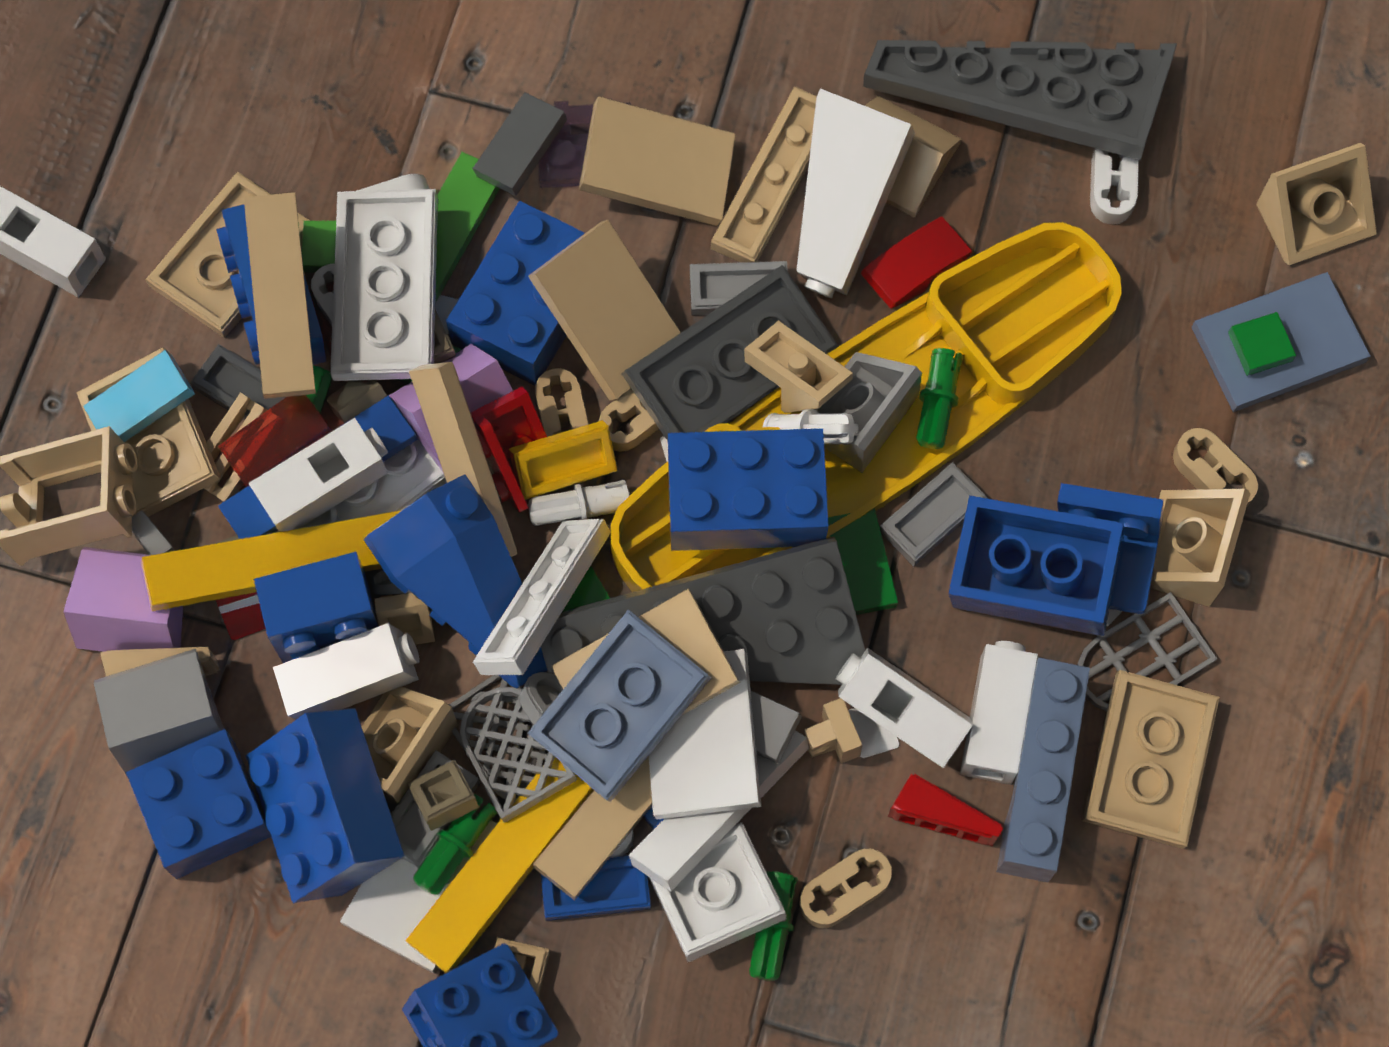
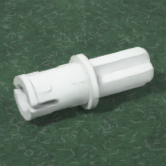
[763,409,859,444]
[528,480,629,526]

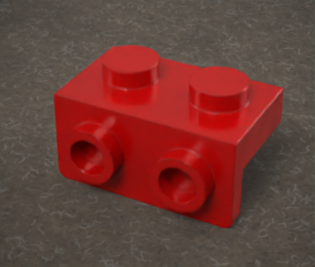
[470,387,547,513]

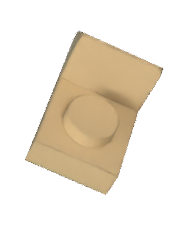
[744,321,853,413]

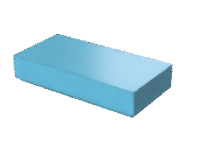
[83,350,195,442]

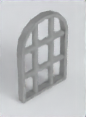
[1077,592,1217,712]

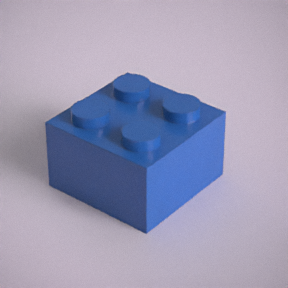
[254,552,379,663]
[126,729,271,879]

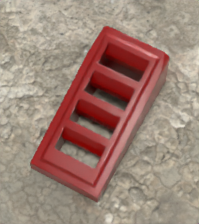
[888,773,1003,846]

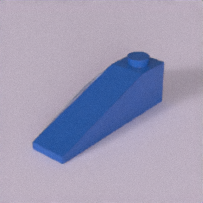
[364,474,548,689]

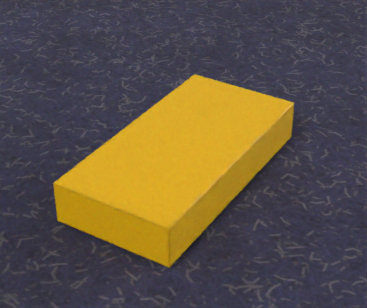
[509,420,618,500]

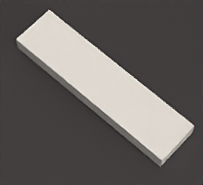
[473,519,611,675]
[629,731,809,892]

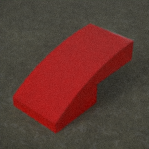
[860,216,972,309]

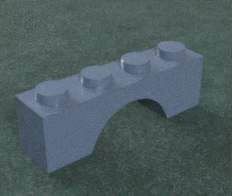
[996,657,1090,883]

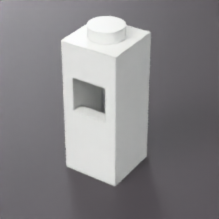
[0,186,106,298]
[249,418,388,532]
[273,623,419,719]
[960,641,1038,785]
[836,648,973,768]

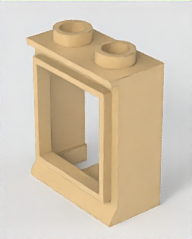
[0,426,138,566]

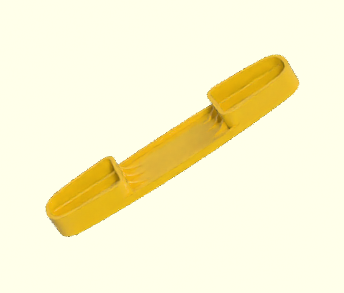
[611,222,1122,592]

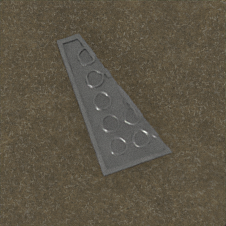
[863,40,1177,160]
[541,537,865,685]

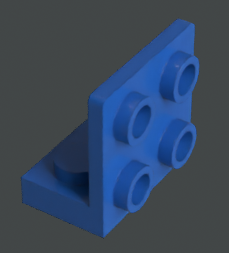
[1057,483,1164,614]
[402,944,558,1047]

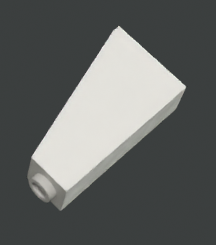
[797,88,915,298]

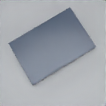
[1191,272,1370,412]
[528,610,712,802]

